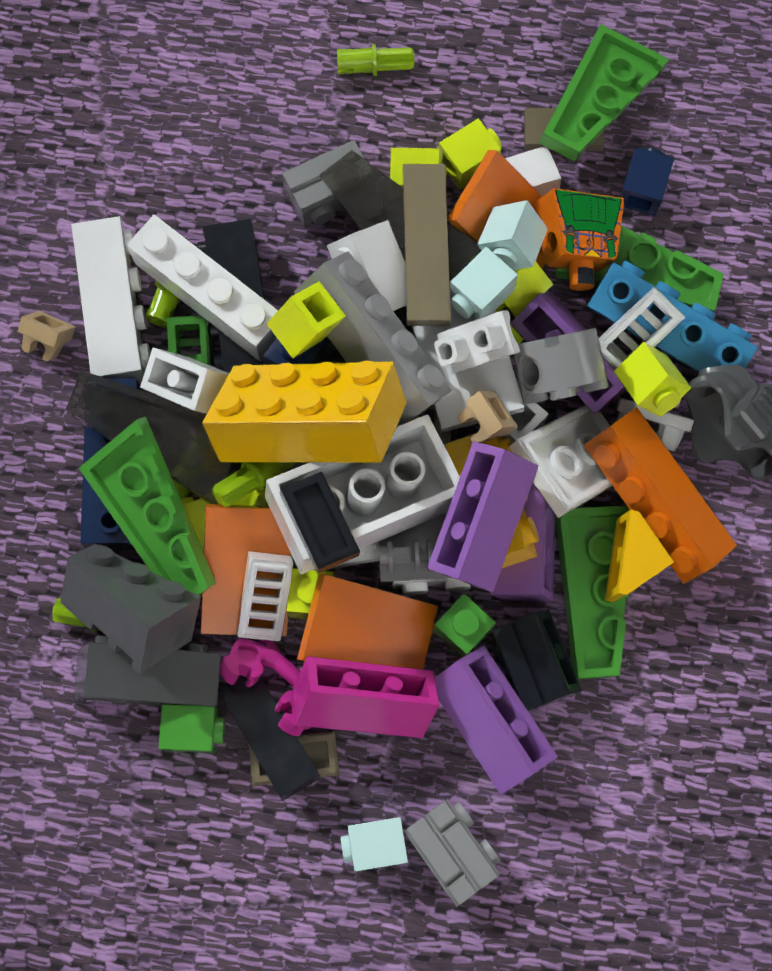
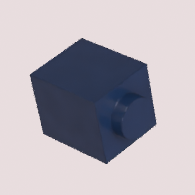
[620,147,674,217]

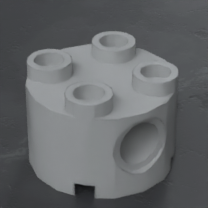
[514,328,608,404]

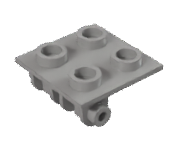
[379,513,451,582]

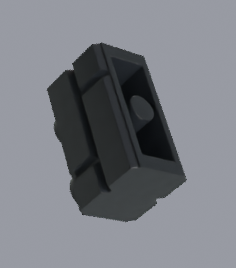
[492,610,582,711]

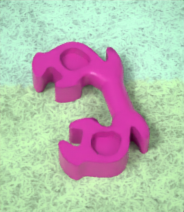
[219,638,311,737]

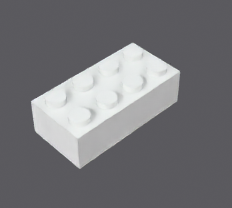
[265,414,460,575]

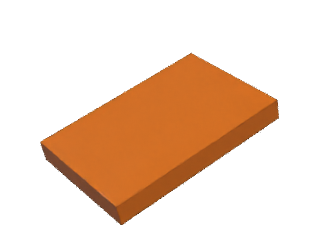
[447,150,545,269]
[200,504,291,636]
[297,574,438,670]

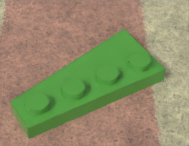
[539,24,670,161]
[555,225,724,312]
[79,417,216,596]
[556,506,630,680]

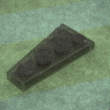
[319,150,482,281]
[66,370,233,505]

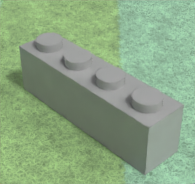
[294,251,452,427]

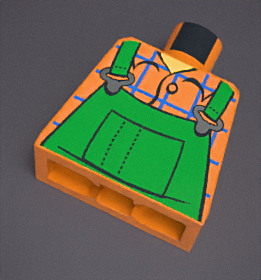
[535,188,624,291]

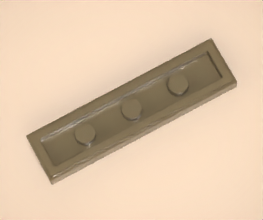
[403,164,451,326]

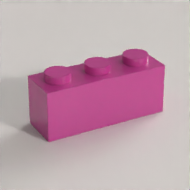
[293,656,439,738]

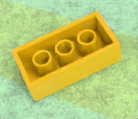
[202,361,407,463]

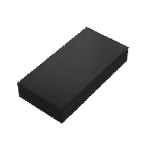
[279,471,360,574]

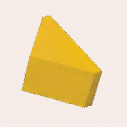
[605,510,674,602]

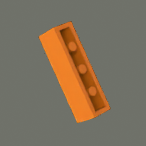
[583,407,737,584]

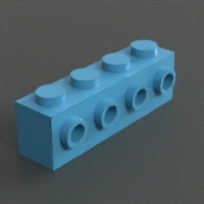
[585,260,758,374]

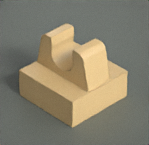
[17,311,76,361]
[458,391,518,443]

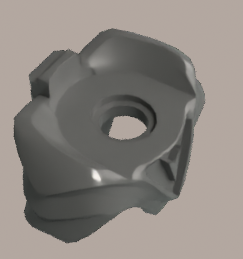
[683,365,772,481]

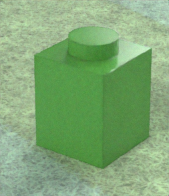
[432,593,496,658]
[158,704,226,753]

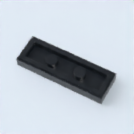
[218,675,320,802]

